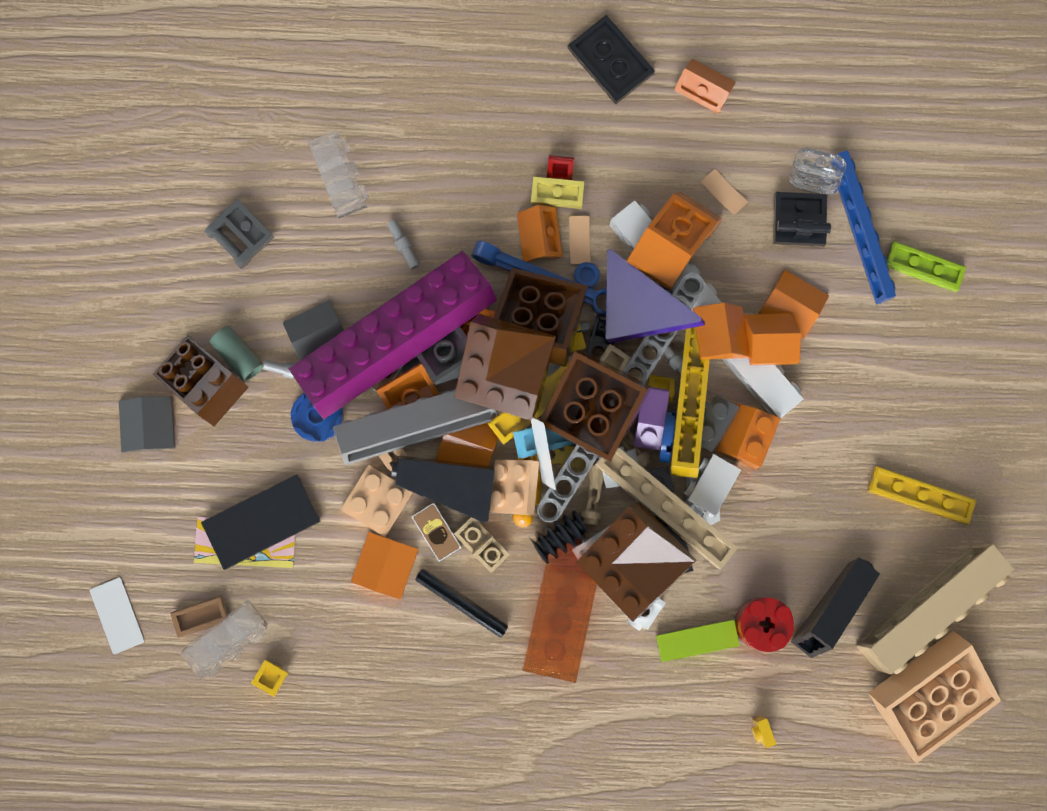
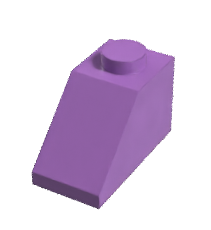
[634,387,669,450]

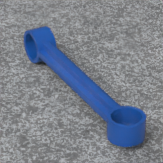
[471,241,607,317]

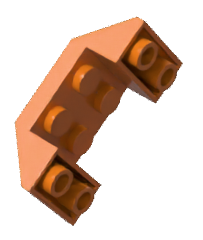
[627,192,723,290]

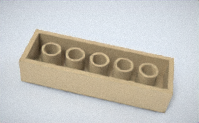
[856,544,1015,674]

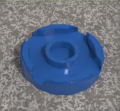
[291,393,344,442]
[659,410,677,464]

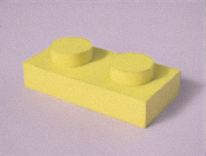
[531,177,584,209]

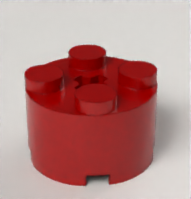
[735,597,794,652]

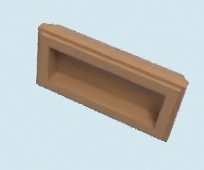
[170,595,230,638]

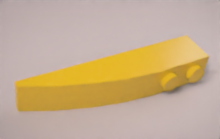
[671,327,710,478]

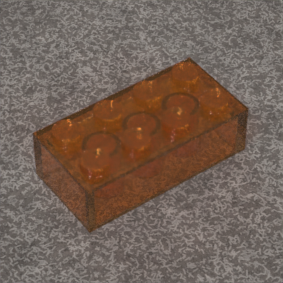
[522,564,597,683]

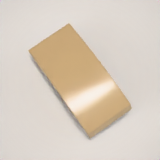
[452,516,510,573]

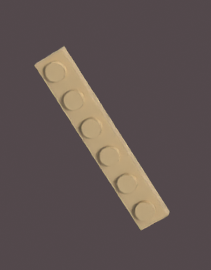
[595,448,738,569]

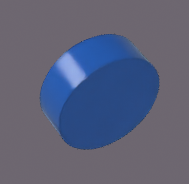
[574,262,600,289]

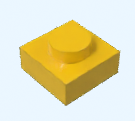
[647,374,675,402]
[251,659,290,697]
[751,716,777,748]

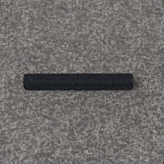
[415,569,508,637]

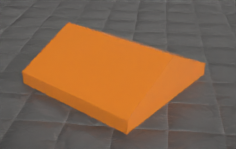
[758,270,829,340]
[693,303,750,359]
[743,314,801,365]
[376,363,440,410]
[436,422,499,466]
[351,532,419,600]

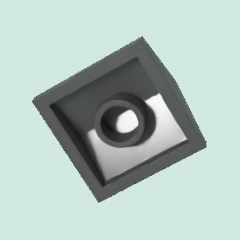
[283,300,344,360]
[416,326,467,385]
[119,396,175,453]

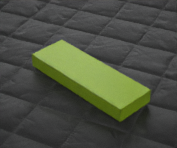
[886,241,967,292]
[655,619,740,662]

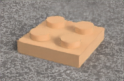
[489,460,539,515]
[340,465,413,537]

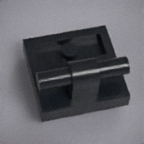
[773,192,831,247]

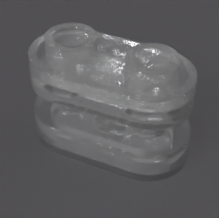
[789,148,847,195]

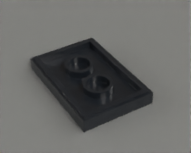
[567,15,655,104]

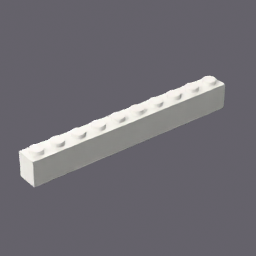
[609,200,804,418]

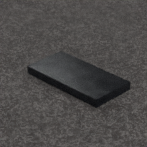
[201,474,321,570]

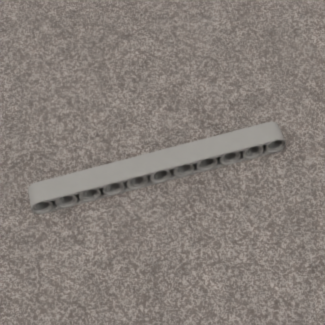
[538,273,704,522]

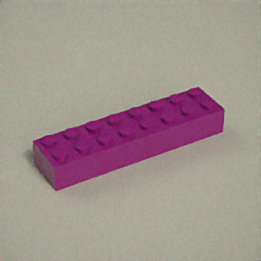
[288,250,497,419]

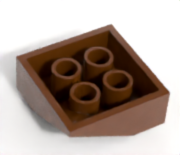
[494,268,588,367]
[454,314,556,420]
[540,349,652,462]
[576,501,697,622]

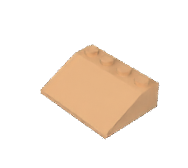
[868,631,1001,764]

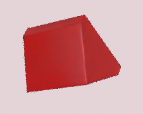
[547,155,574,180]

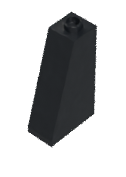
[391,456,495,523]
[790,557,880,658]

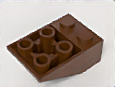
[153,335,249,427]

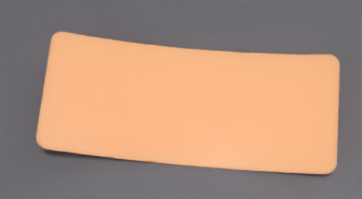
[701,169,748,215]
[569,216,591,264]

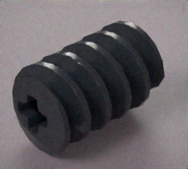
[529,510,589,564]

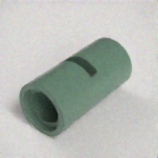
[209,326,263,382]

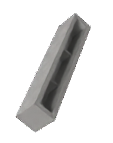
[333,390,496,466]

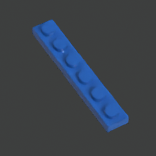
[829,151,896,305]

